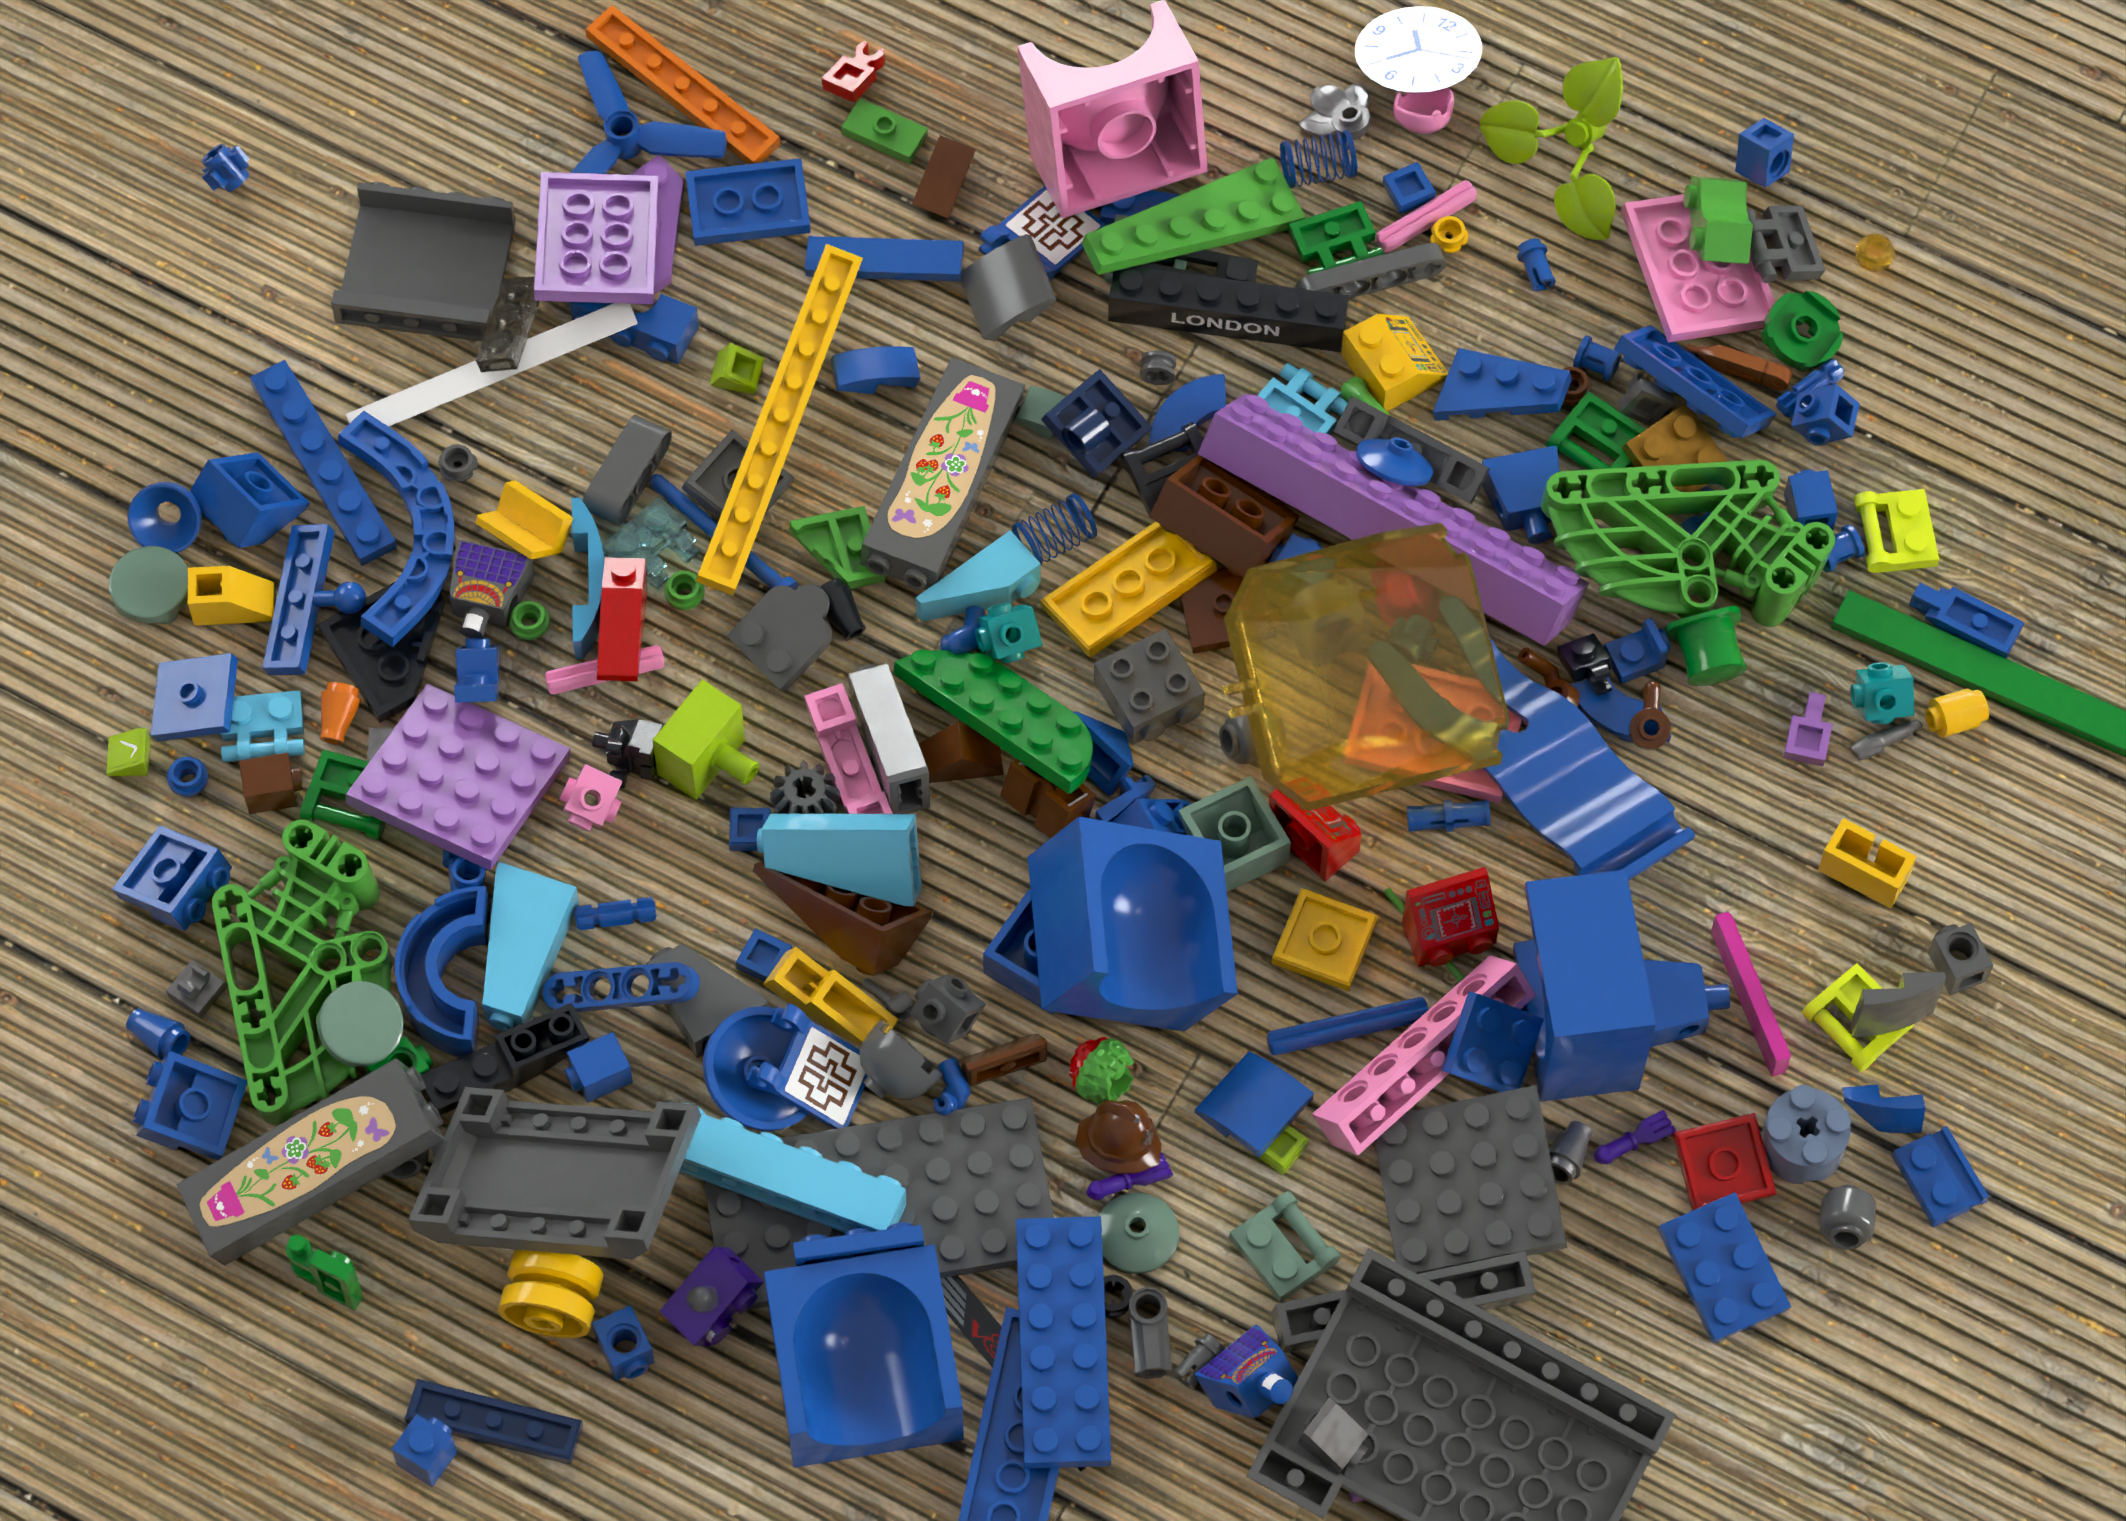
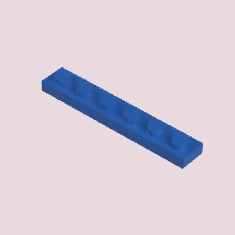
[250,360,397,566]

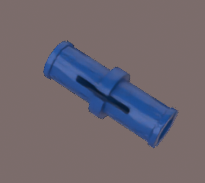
[1407,800,1491,832]

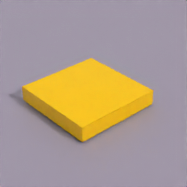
[1271,888,1379,992]

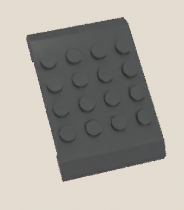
[408,1087,701,1260]

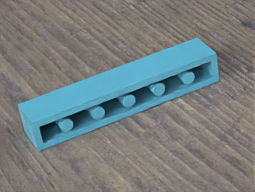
[672,1102,906,1233]

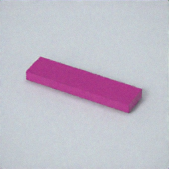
[1711,911,1791,1077]

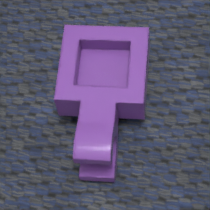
[1783,692,1833,766]

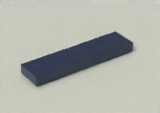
[405,1379,583,1465]

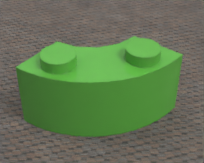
[1684,176,1753,264]

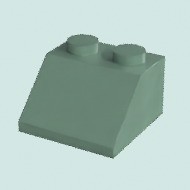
[1178,776,1291,892]

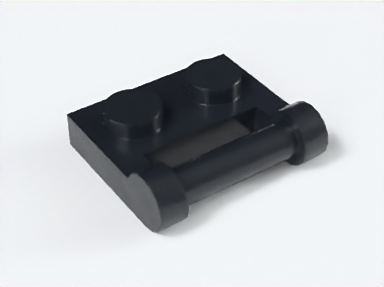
[1120,422,1203,519]

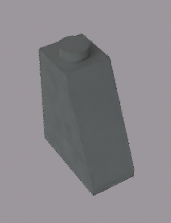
[646,943,768,1058]

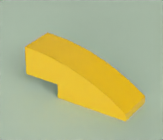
[763,947,899,1047]

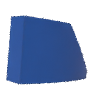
[1095,775,1155,822]
[1842,1084,1926,1133]

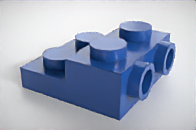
[112,825,232,932]
[132,1051,247,1160]

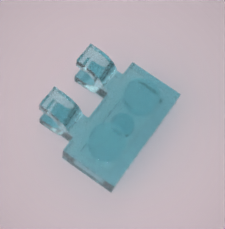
[602,496,698,589]

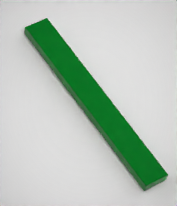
[1831,590,2126,757]

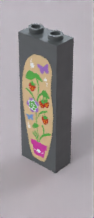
[860,357,1025,590]
[176,1058,444,1266]

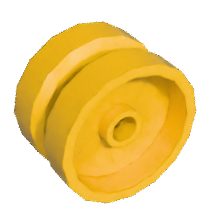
[498,1250,604,1338]

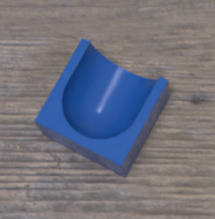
[1028,817,1238,1032]
[1513,870,1656,1102]
[764,1244,964,1468]

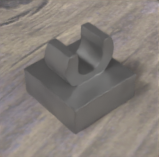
[1618,373,1675,426]
[166,960,227,1019]

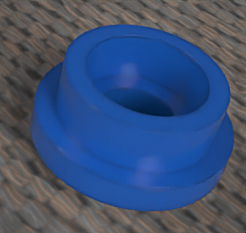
[167,757,209,797]

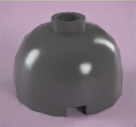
[859,1019,943,1100]

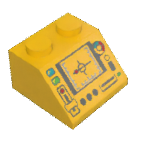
[1341,314,1448,411]

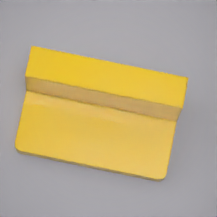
[475,480,573,559]

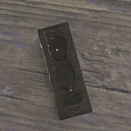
[476,276,540,372]

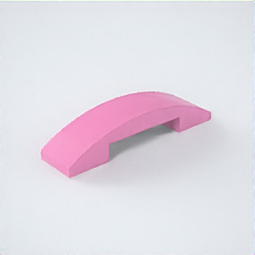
[804,683,893,814]

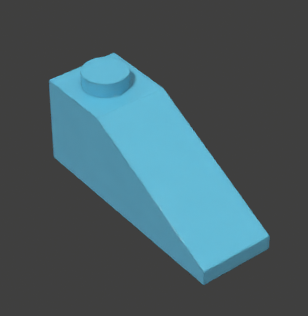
[916,530,1041,621]

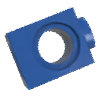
[1735,118,1794,188]
[592,1305,655,1381]

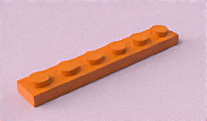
[585,5,781,164]

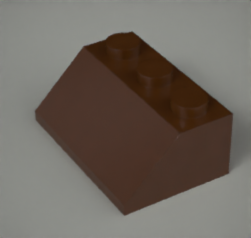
[1149,454,1300,581]

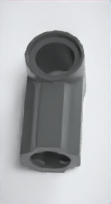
[1129,1287,1172,1379]

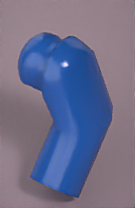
[933,1058,971,1115]

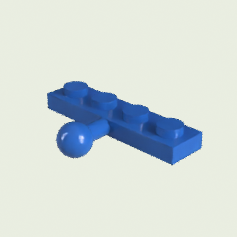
[262,524,366,675]

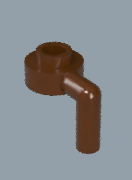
[1518,647,1579,708]
[1629,680,1671,750]

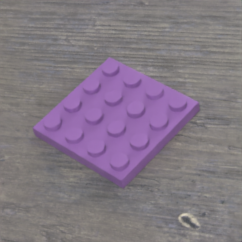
[346,683,571,871]

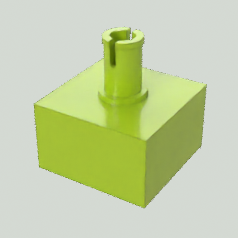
[652,679,760,800]

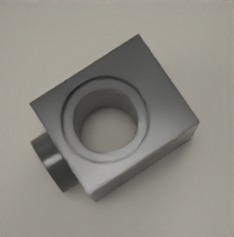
[1928,922,1993,995]

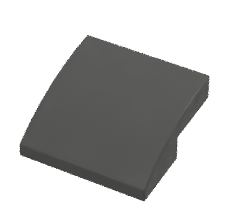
[961,234,1056,341]
[1851,972,1946,1038]

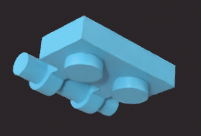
[1257,363,1348,435]
[221,690,305,765]

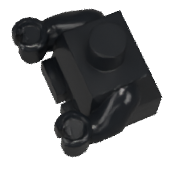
[592,719,663,788]

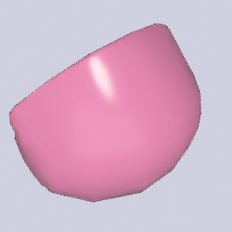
[1393,87,1454,134]

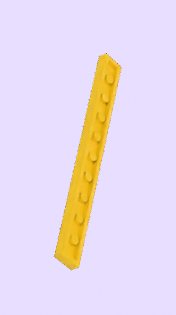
[696,244,863,596]

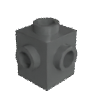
[910,973,986,1045]

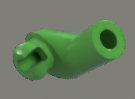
[1341,377,1391,415]

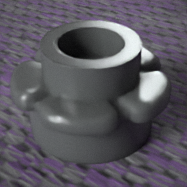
[438,444,478,482]

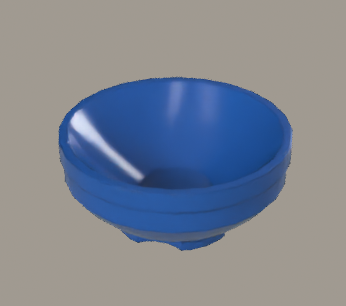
[127,482,202,553]

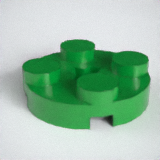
[1762,291,1843,372]

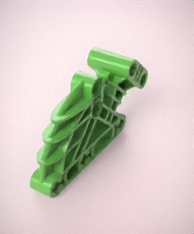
[1540,460,1835,627]
[212,820,393,1125]

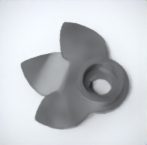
[1299,83,1371,140]

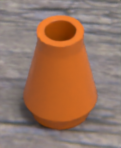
[320,682,361,745]

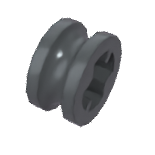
[1140,350,1176,385]

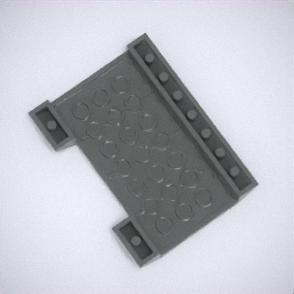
[1246,1248,1677,1521]

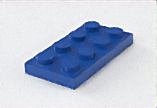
[1614,325,1776,438]

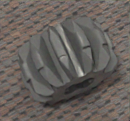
[770,759,840,814]

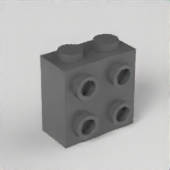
[1094,628,1205,745]

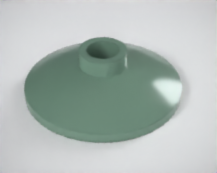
[1099,1193,1179,1274]

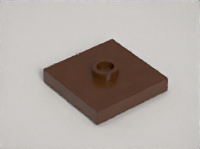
[1179,568,1272,654]

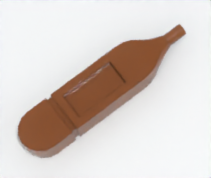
[1686,344,1792,390]

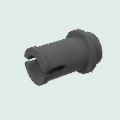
[1172,1333,1225,1390]

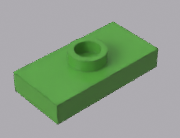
[841,98,928,165]

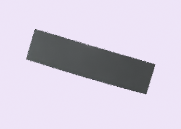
[1333,396,1490,504]

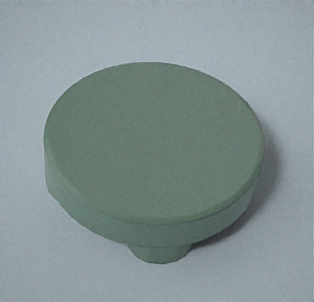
[109,546,188,624]
[316,981,403,1068]

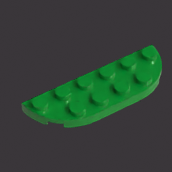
[893,649,1093,794]

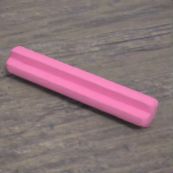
[1375,180,1477,253]
[545,645,665,694]

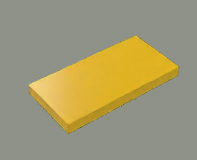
[1040,522,1217,658]

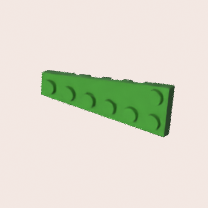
[1082,158,1306,275]

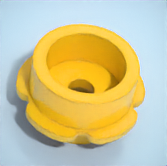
[1430,216,1468,253]

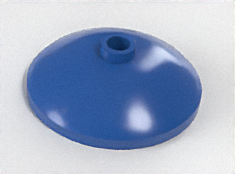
[703,1006,808,1132]

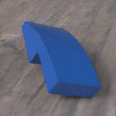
[830,346,921,394]

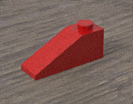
[597,557,647,682]

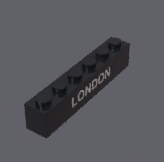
[1108,267,1349,352]

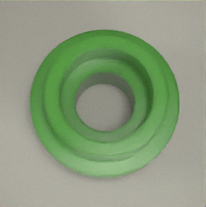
[664,571,705,610]
[509,601,550,640]

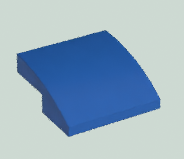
[1195,1051,1314,1158]

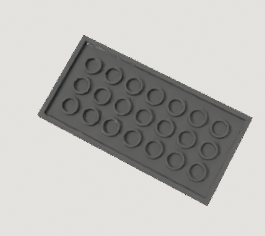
[704,1097,1054,1312]

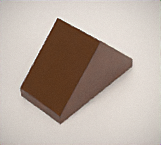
[918,722,1004,783]

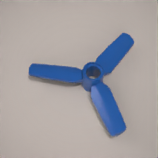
[570,51,726,174]

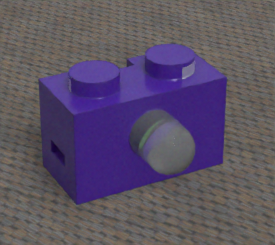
[659,1247,764,1346]

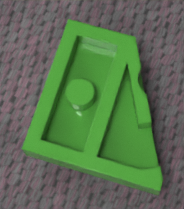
[789,506,886,589]

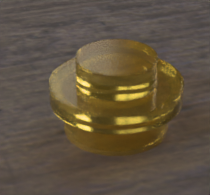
[1855,233,1895,272]

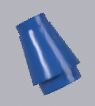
[126,1008,190,1060]

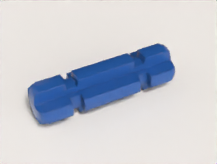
[1776,359,1844,417]
[575,897,656,930]

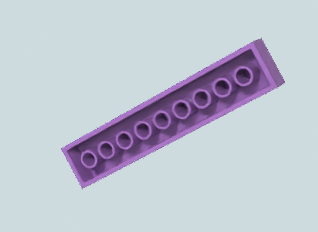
[1198,394,1589,646]

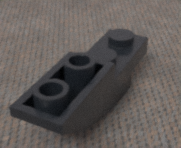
[421,1003,590,1115]

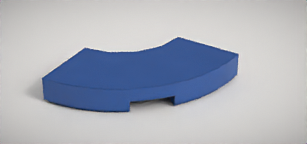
[1149,374,1226,452]
[1571,676,1671,743]

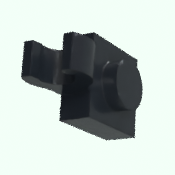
[1557,633,1612,696]

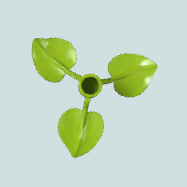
[1479,57,1623,240]

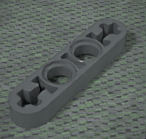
[1295,243,1447,299]

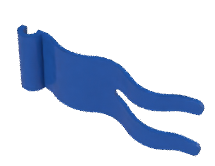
[1368,596,1695,881]

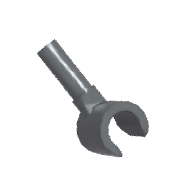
[862,978,914,1022]

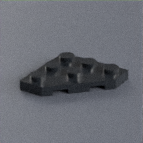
[318,581,445,723]

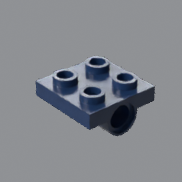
[1041,369,1153,479]

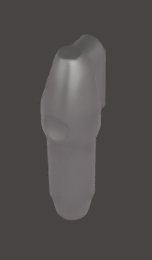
[1851,719,1923,761]

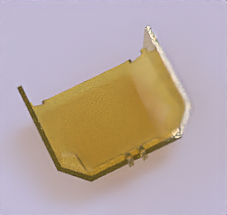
[1222,523,1510,811]

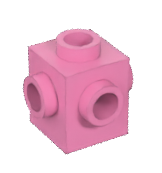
[559,764,623,832]

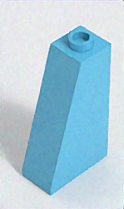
[757,814,922,906]
[482,862,579,1031]

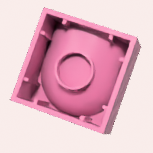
[1017,0,1208,219]

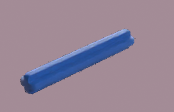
[1267,997,1429,1055]

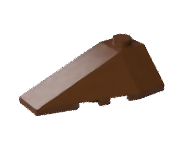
[753,860,932,976]

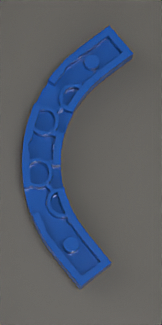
[338,411,455,647]

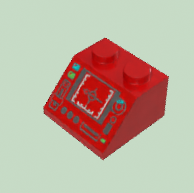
[1269,780,1362,882]
[1402,867,1499,967]

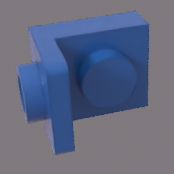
[1604,618,1670,684]

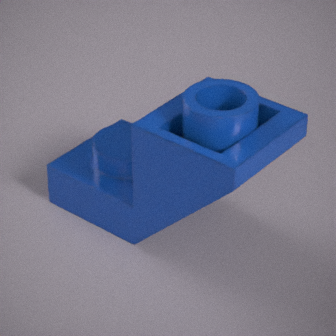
[454,638,500,703]

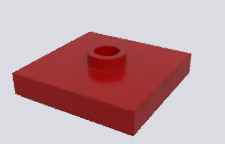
[1672,1113,1777,1211]

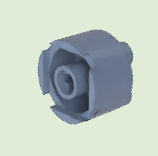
[1761,1085,1851,1184]

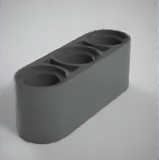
[583,415,672,526]

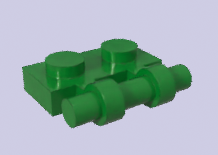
[1288,201,1384,275]
[286,1234,363,1311]

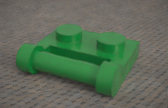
[1546,391,1646,470]
[300,749,386,841]

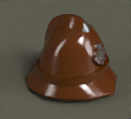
[1076,1100,1162,1174]

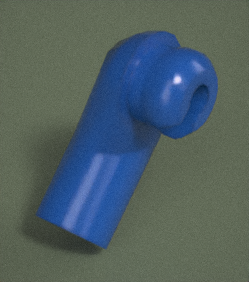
[940,606,985,654]

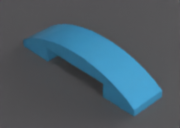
[572,498,605,660]

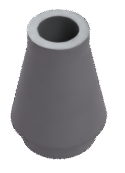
[1549,1121,1592,1185]

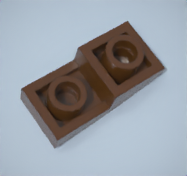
[912,135,976,220]

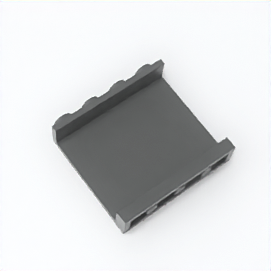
[331,182,516,343]

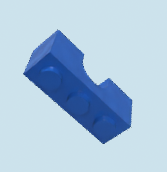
[569,294,699,365]

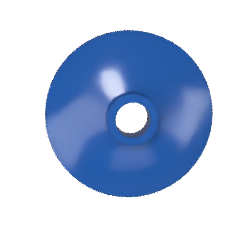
[1356,437,1433,486]

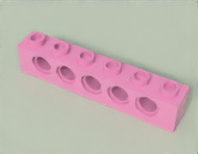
[1312,955,1536,1155]

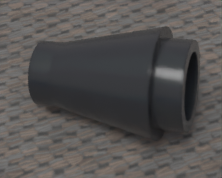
[820,578,866,641]

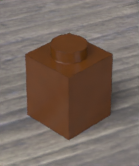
[239,753,303,814]

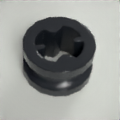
[1104,1275,1133,1318]

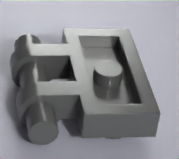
[1747,205,1826,283]

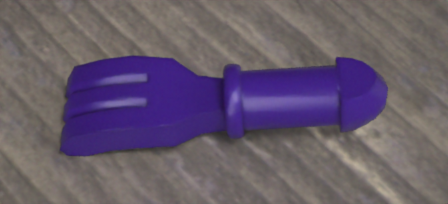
[1594,1110,1677,1165]
[1086,1153,1173,1200]

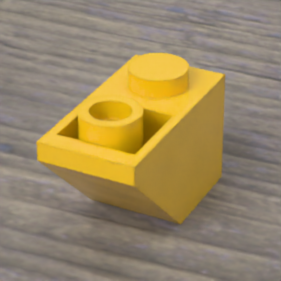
[188,566,275,626]

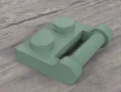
[1229,1191,1341,1303]

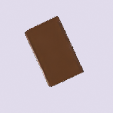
[959,1033,1047,1087]

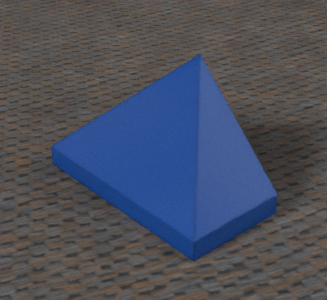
[1073,711,1134,796]

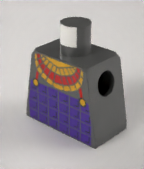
[450,539,535,638]

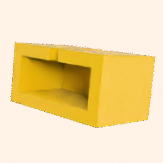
[1818,818,1917,909]

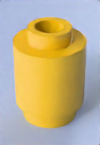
[1925,688,1989,738]

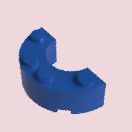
[395,886,490,1057]

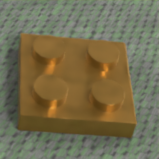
[1621,403,1729,492]

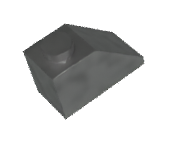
[1297,1398,1368,1474]

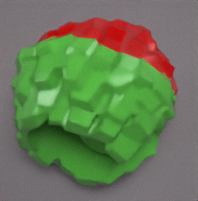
[1069,1036,1134,1104]

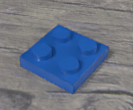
[1441,991,1544,1093]

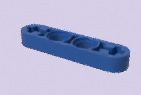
[543,962,700,1012]

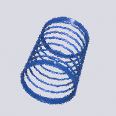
[1280,129,1358,189]
[1012,493,1097,565]

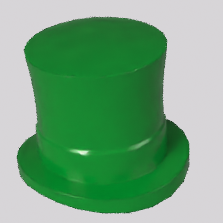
[1666,606,1747,686]

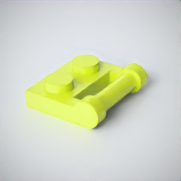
[1853,489,1939,573]
[1802,963,1914,1072]

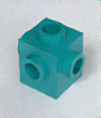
[975,602,1043,663]
[1850,662,1915,724]

